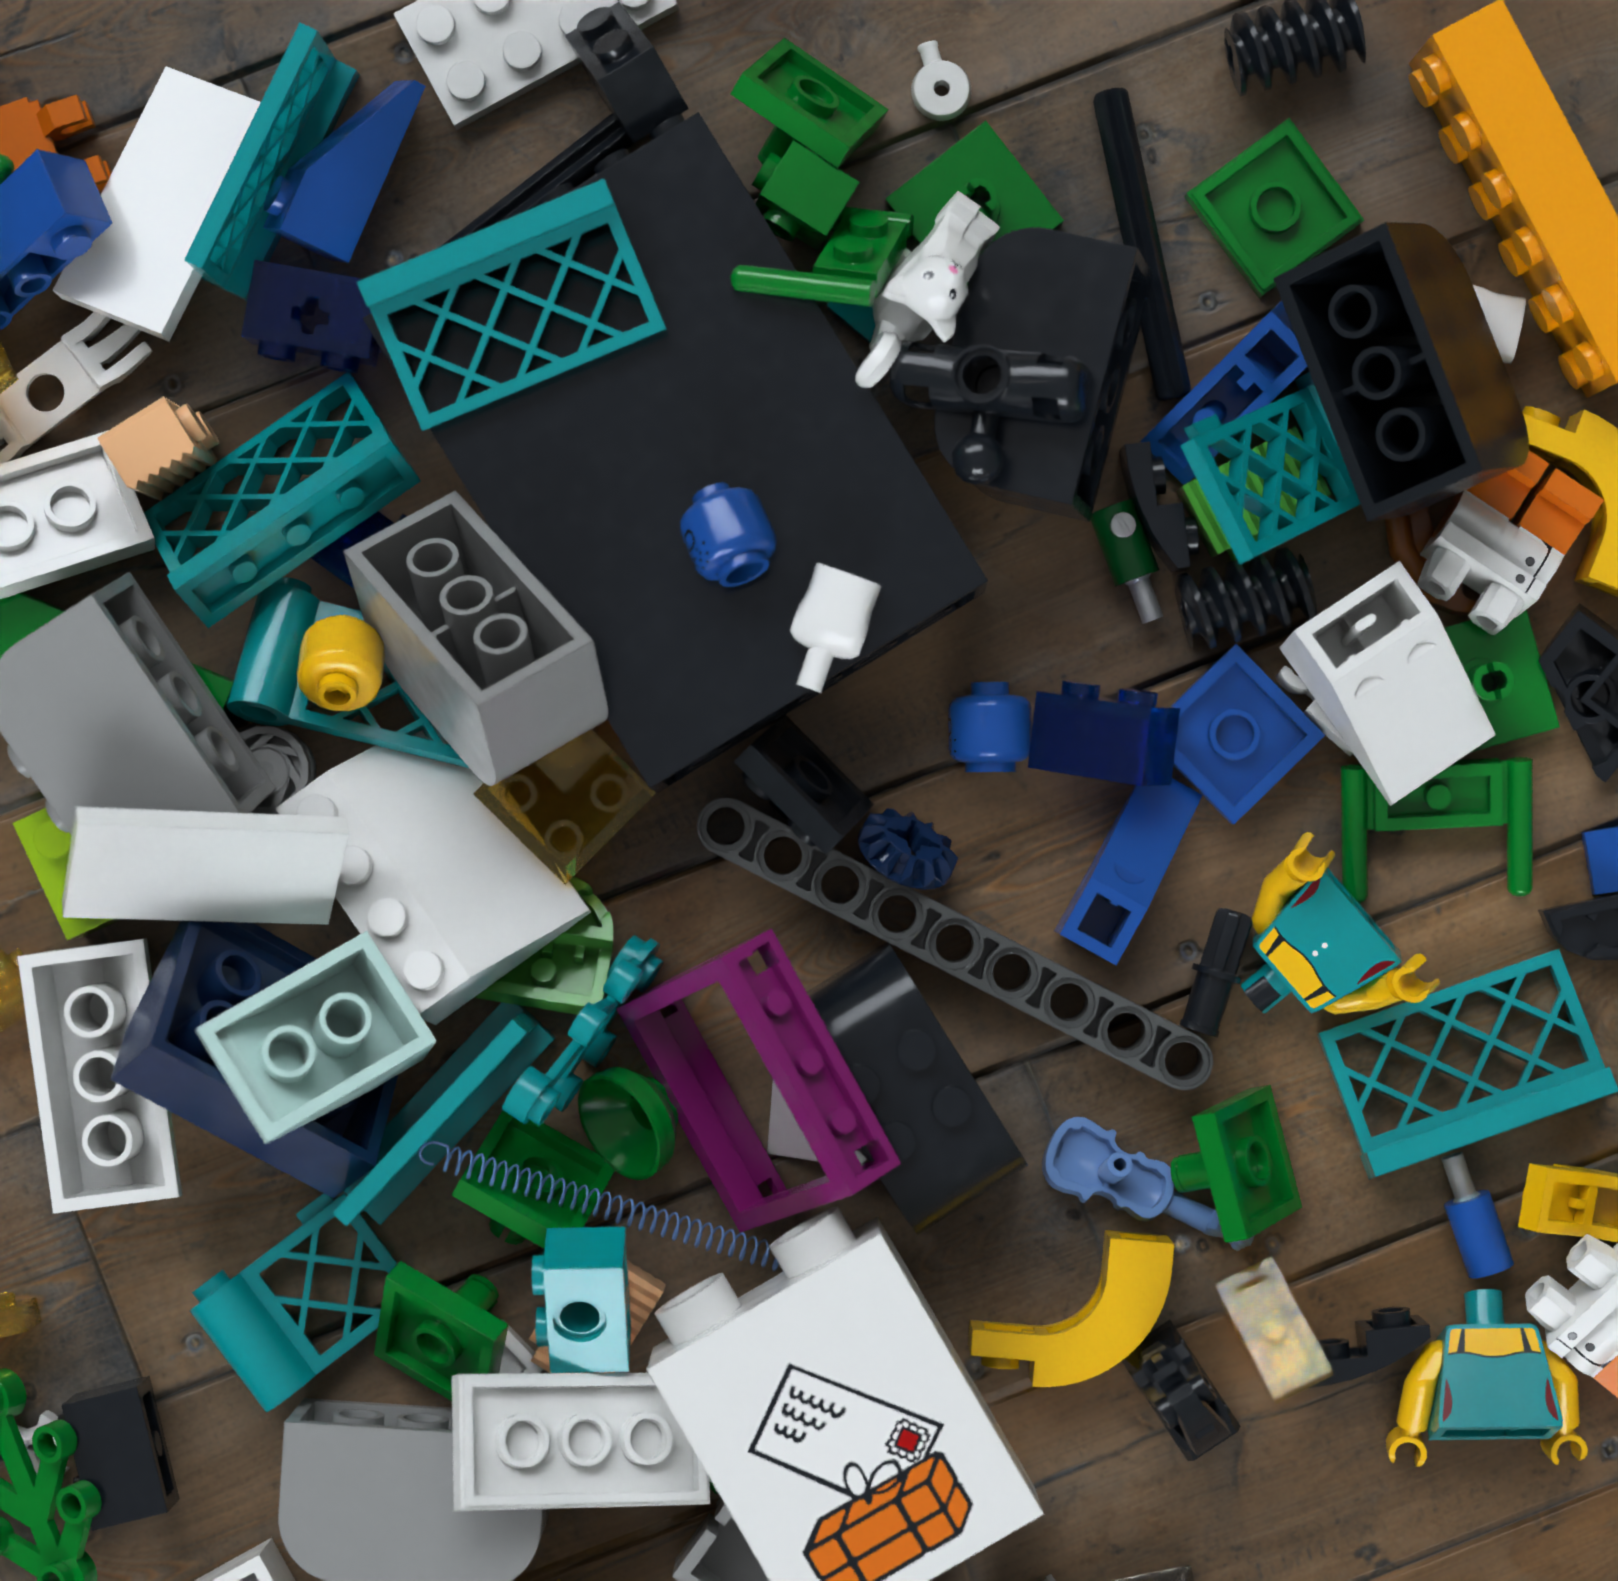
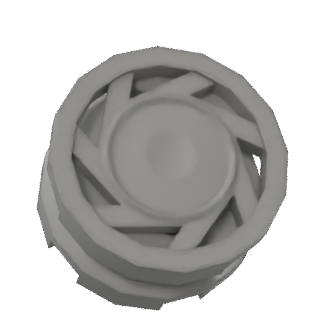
[239,726,316,814]

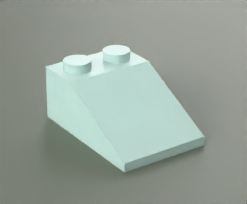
[195,931,437,1145]

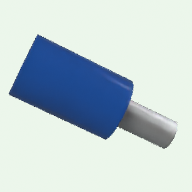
[1442,1152,1514,1279]

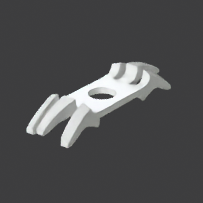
[0,311,153,464]

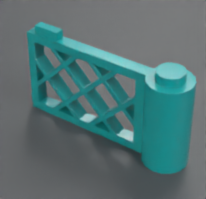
[1180,372,1361,564]
[227,577,469,768]

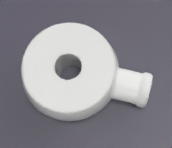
[911,40,971,121]

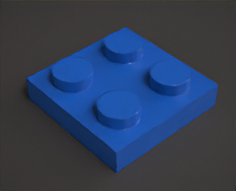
[1142,644,1325,825]

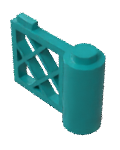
[189,1193,398,1413]

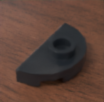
[1538,893,1618,960]

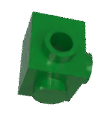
[752,140,860,251]

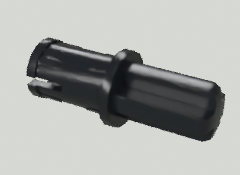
[1179,908,1252,1037]

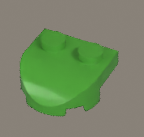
[475,874,614,1015]

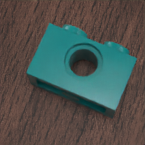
[532,1227,631,1373]

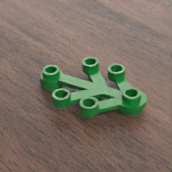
[0,1368,101,1581]

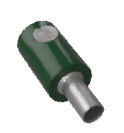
[1091,498,1163,624]

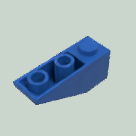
[0,149,113,330]
[1054,764,1203,966]

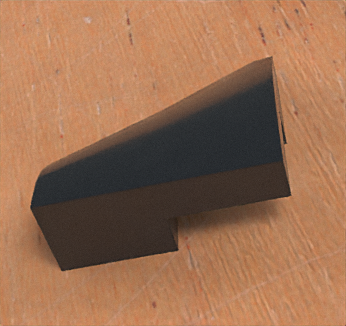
[1538,603,1618,783]

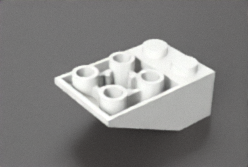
[1279,561,1496,806]

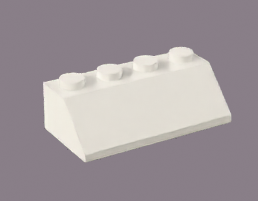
[17,938,183,1214]

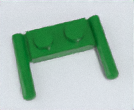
[731,207,914,307]
[1341,757,1533,904]

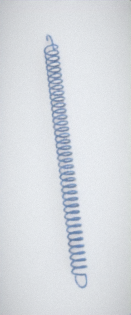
[418,1141,779,1272]

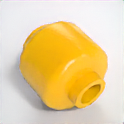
[297,615,385,711]

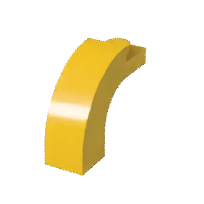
[1522,406,1618,598]
[1518,1163,1618,1242]
[968,1230,1174,1387]

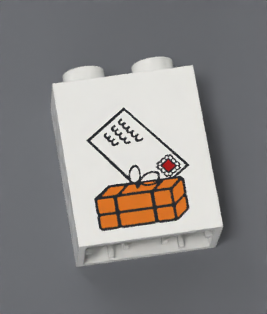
[647,1206,1044,1581]

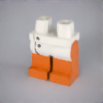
[1417,450,1604,635]
[1525,1234,1618,1398]

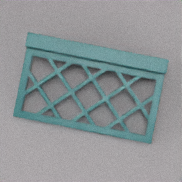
[184,22,360,302]
[357,179,666,431]
[144,371,421,628]
[1317,949,1618,1180]
[332,1002,556,1226]

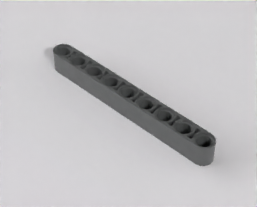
[697,797,1213,1090]

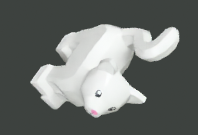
[855,191,1000,388]

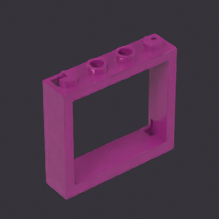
[616,928,901,1233]

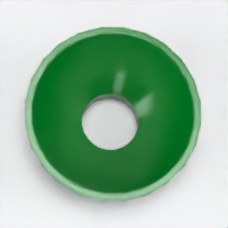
[578,1067,678,1180]

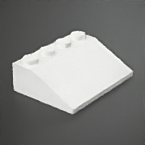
[275,725,591,1025]

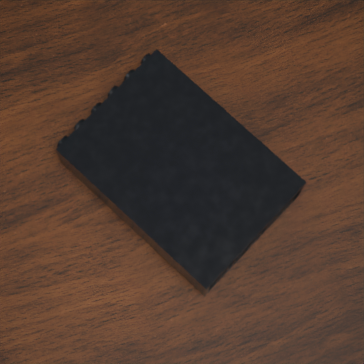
[363,112,988,793]

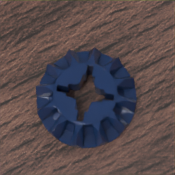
[858,808,958,890]

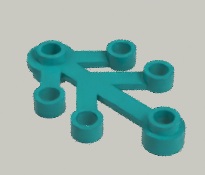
[502,935,664,1126]

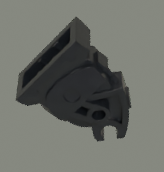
[1122,1320,1241,1461]

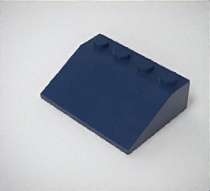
[110,921,398,1198]

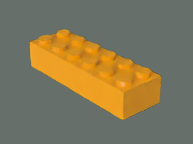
[1408,0,1618,398]

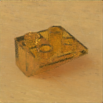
[473,728,656,885]

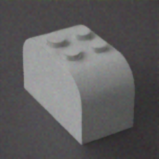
[343,490,608,786]
[0,572,275,836]
[278,1398,550,1581]

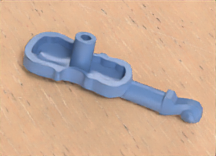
[1042,1117,1255,1251]

